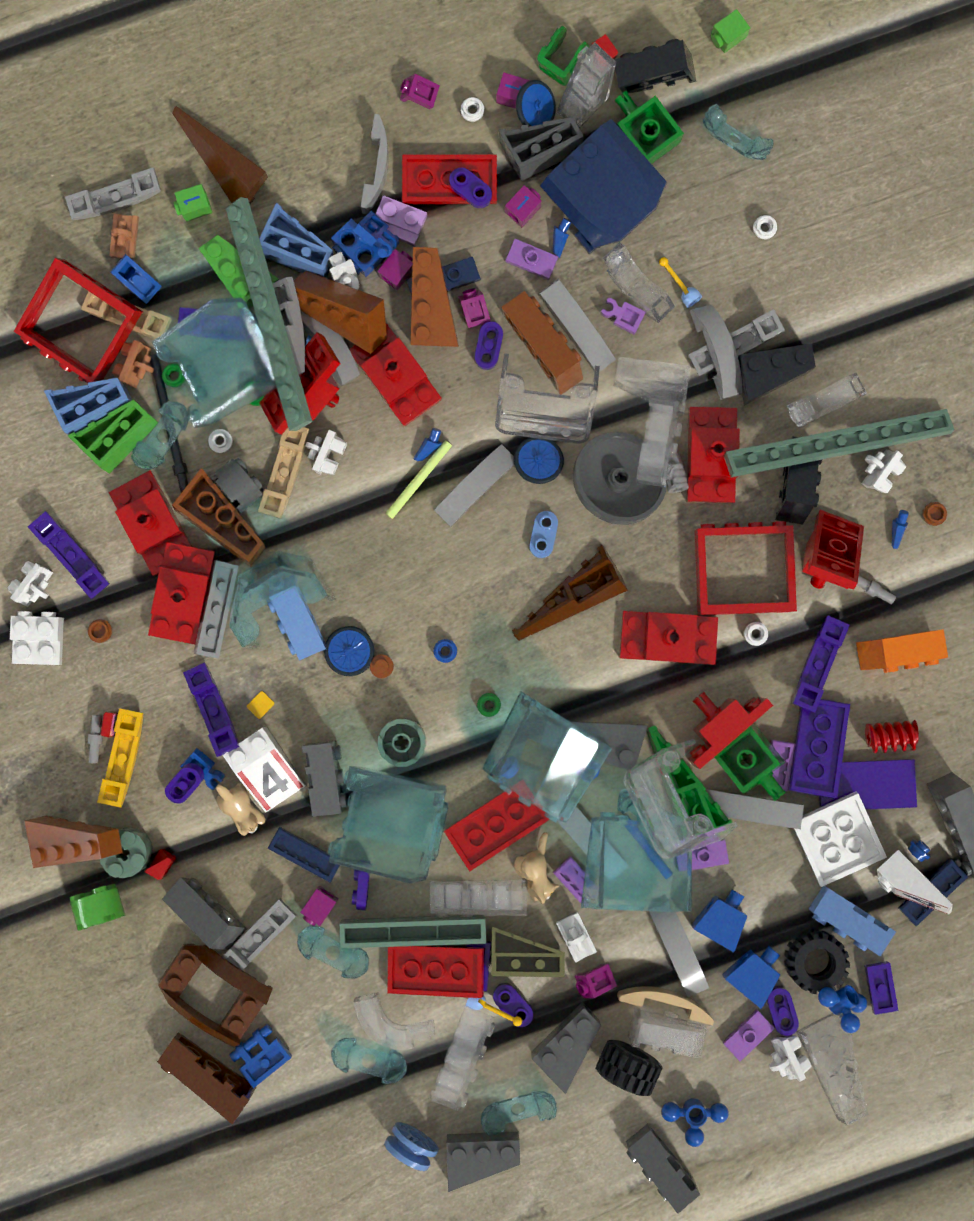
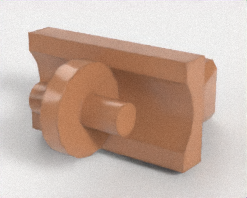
[109,214,139,260]
[112,340,154,388]

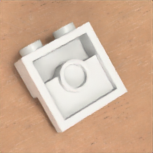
[10,611,64,665]

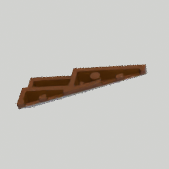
[172,106,268,204]
[512,545,628,641]

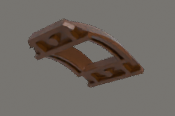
[158,944,273,1048]

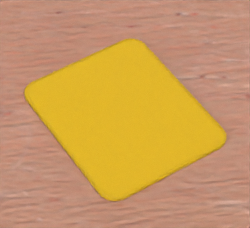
[247,691,274,719]

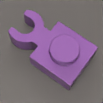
[600,298,646,335]

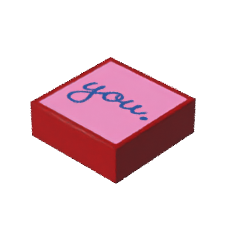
[100,711,118,737]

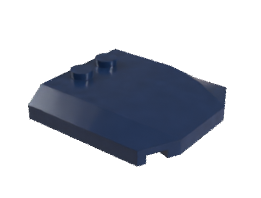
[540,119,667,249]

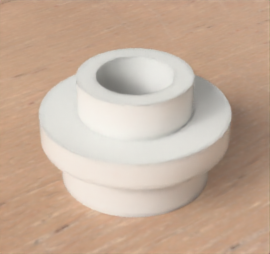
[461,97,484,122]
[753,215,777,240]
[208,429,233,453]
[744,622,768,646]

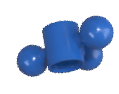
[818,985,867,1033]
[661,1098,729,1147]

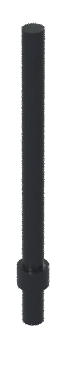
[149,354,188,493]

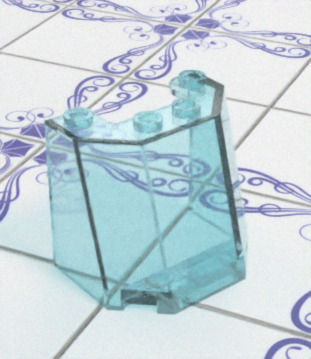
[152,298,277,428]
[230,551,336,649]
[482,691,612,823]
[328,766,448,884]
[581,812,692,912]

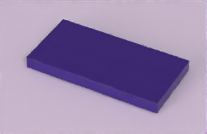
[788,699,850,799]
[819,759,917,810]

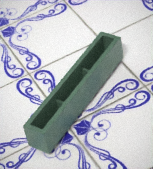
[339,914,486,948]

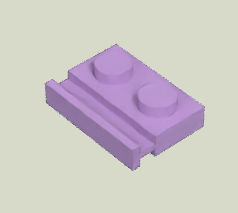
[376,195,427,246]

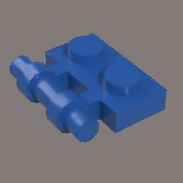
[353,211,399,258]
[229,1024,292,1088]

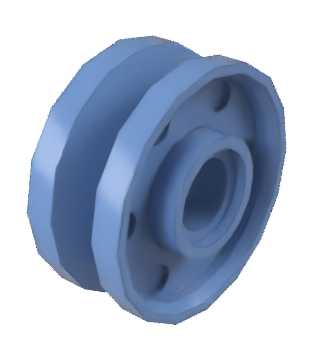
[384,1122,439,1171]

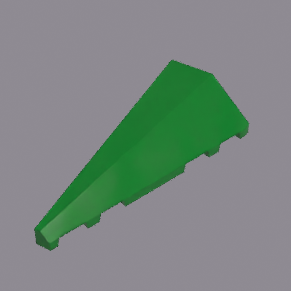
[646,726,734,845]

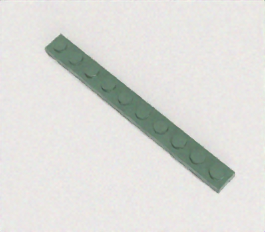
[225,197,313,431]
[724,409,955,477]

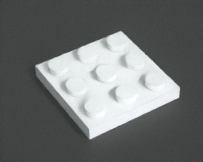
[794,791,887,887]

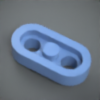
[529,511,558,558]

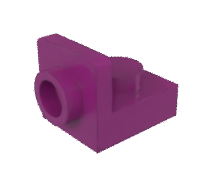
[400,74,440,109]
[458,288,491,328]
[575,964,617,998]

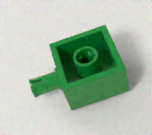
[615,91,684,164]
[714,724,786,801]

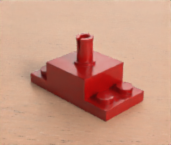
[349,323,442,427]
[260,332,341,435]
[687,407,740,503]
[108,470,192,576]
[802,509,864,590]
[148,541,215,645]
[620,611,718,665]
[688,691,774,769]

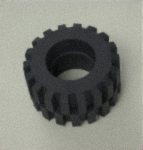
[784,929,850,994]
[595,1040,663,1096]

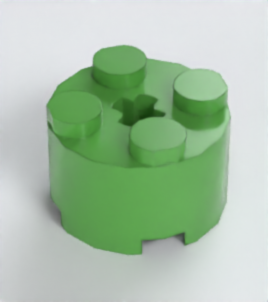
[69,884,126,931]

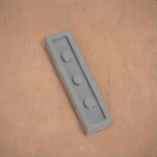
[194,560,239,659]

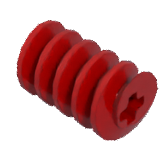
[865,720,919,753]

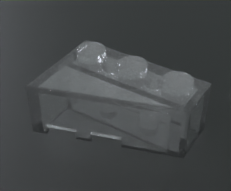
[613,357,690,418]
[637,397,683,488]
[628,1006,707,1058]

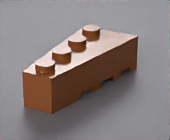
[294,271,387,354]
[25,815,123,868]

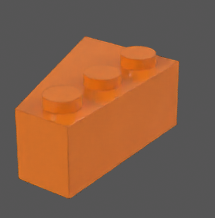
[856,629,948,673]

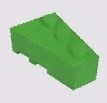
[198,235,279,312]
[68,399,159,474]

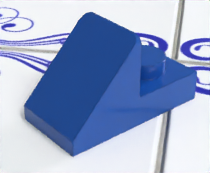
[110,254,162,304]

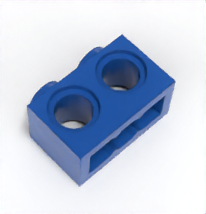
[331,218,386,277]

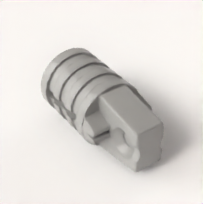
[662,448,689,493]

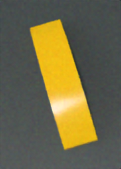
[97,708,144,808]

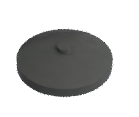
[573,432,667,525]

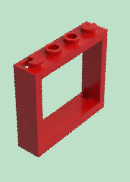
[14,258,143,383]
[694,521,797,615]

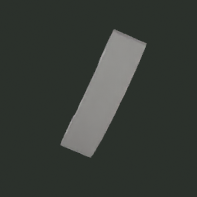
[361,114,389,214]
[65,168,161,220]
[690,305,742,400]
[688,309,785,376]
[301,311,360,386]
[434,444,515,527]
[222,899,297,970]
[648,900,709,998]

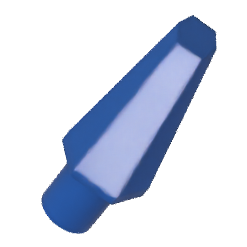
[553,218,572,258]
[413,428,442,461]
[891,510,909,549]

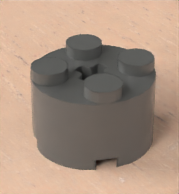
[210,457,264,514]

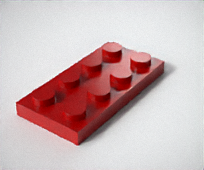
[402,154,497,204]
[444,779,550,872]
[387,945,484,998]

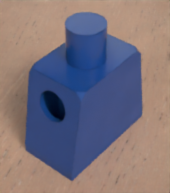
[691,889,747,952]
[722,946,780,1009]

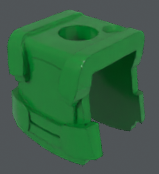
[537,26,589,86]

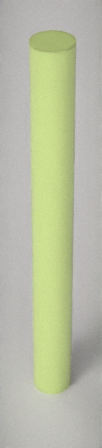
[385,440,452,519]

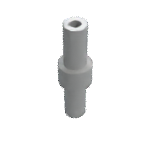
[857,576,896,604]
[87,715,103,763]

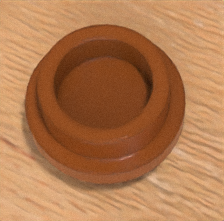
[922,502,947,526]
[88,619,112,643]
[370,654,394,678]

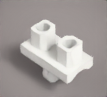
[329,252,360,290]
[305,430,347,475]
[861,449,906,493]
[7,561,53,607]
[556,912,597,963]
[769,1035,812,1082]

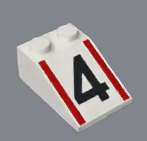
[223,727,306,813]
[877,850,953,915]

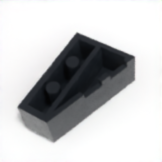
[614,39,697,93]
[738,344,816,406]
[775,436,823,525]

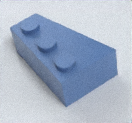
[259,203,333,278]
[44,378,132,435]
[267,574,326,661]
[809,886,896,957]

